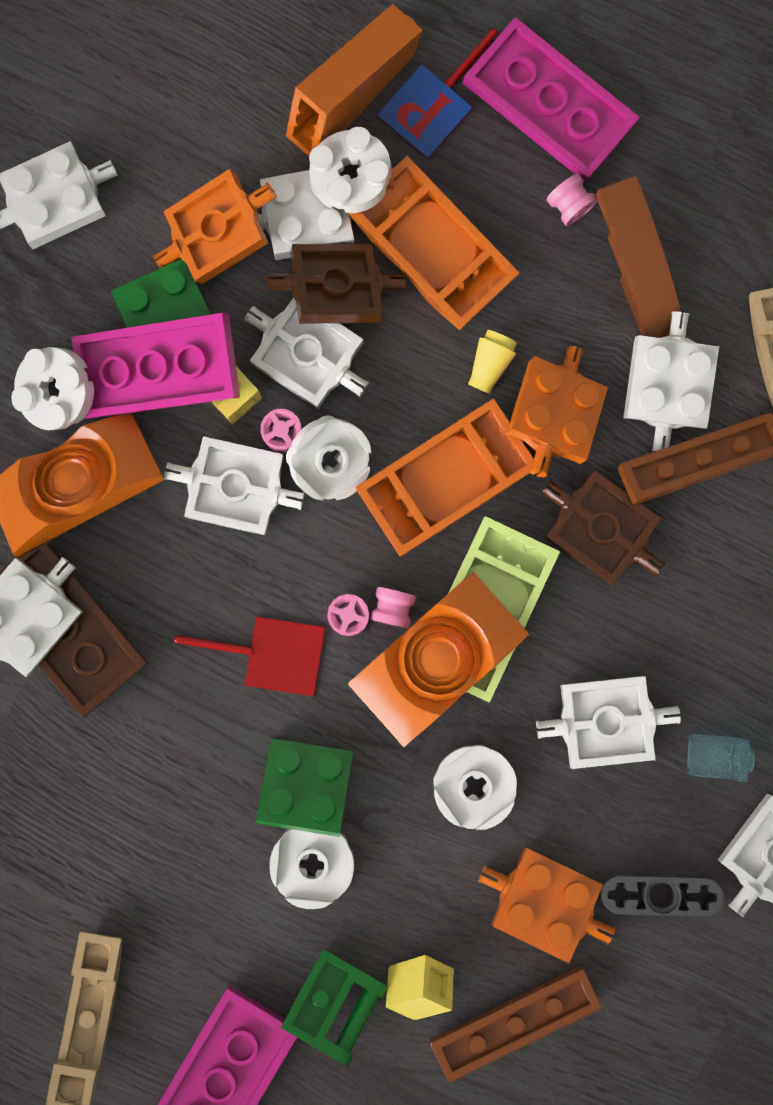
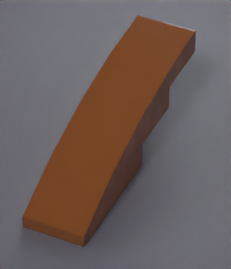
[595,175,688,338]

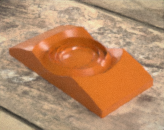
[348,156,520,330]
[355,398,534,557]
[0,413,165,557]
[348,572,529,747]

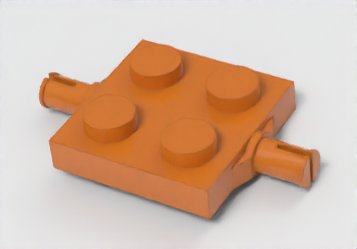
[154,169,277,284]
[506,346,608,477]
[478,847,615,963]

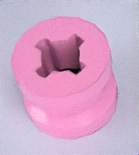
[546,174,598,226]
[261,409,303,454]
[370,587,417,629]
[327,594,370,636]

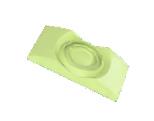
[448,516,560,703]

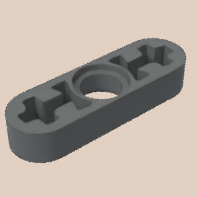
[599,873,724,917]

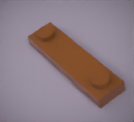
[617,412,773,506]
[430,965,602,1083]

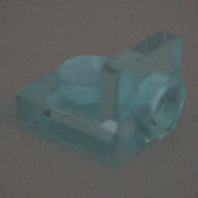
[687,733,755,782]

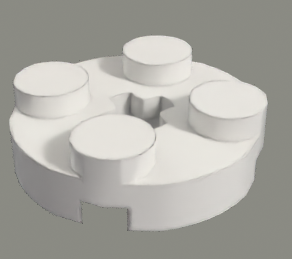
[309,127,392,213]
[11,347,94,430]
[286,415,371,501]
[433,744,517,830]
[270,829,354,909]

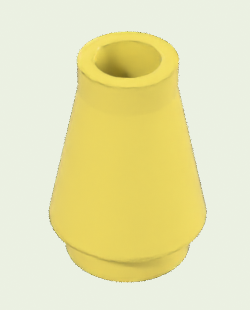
[468,330,517,394]

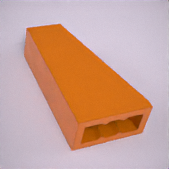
[286,4,423,156]

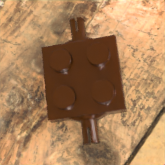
[266,244,406,324]
[541,470,666,586]

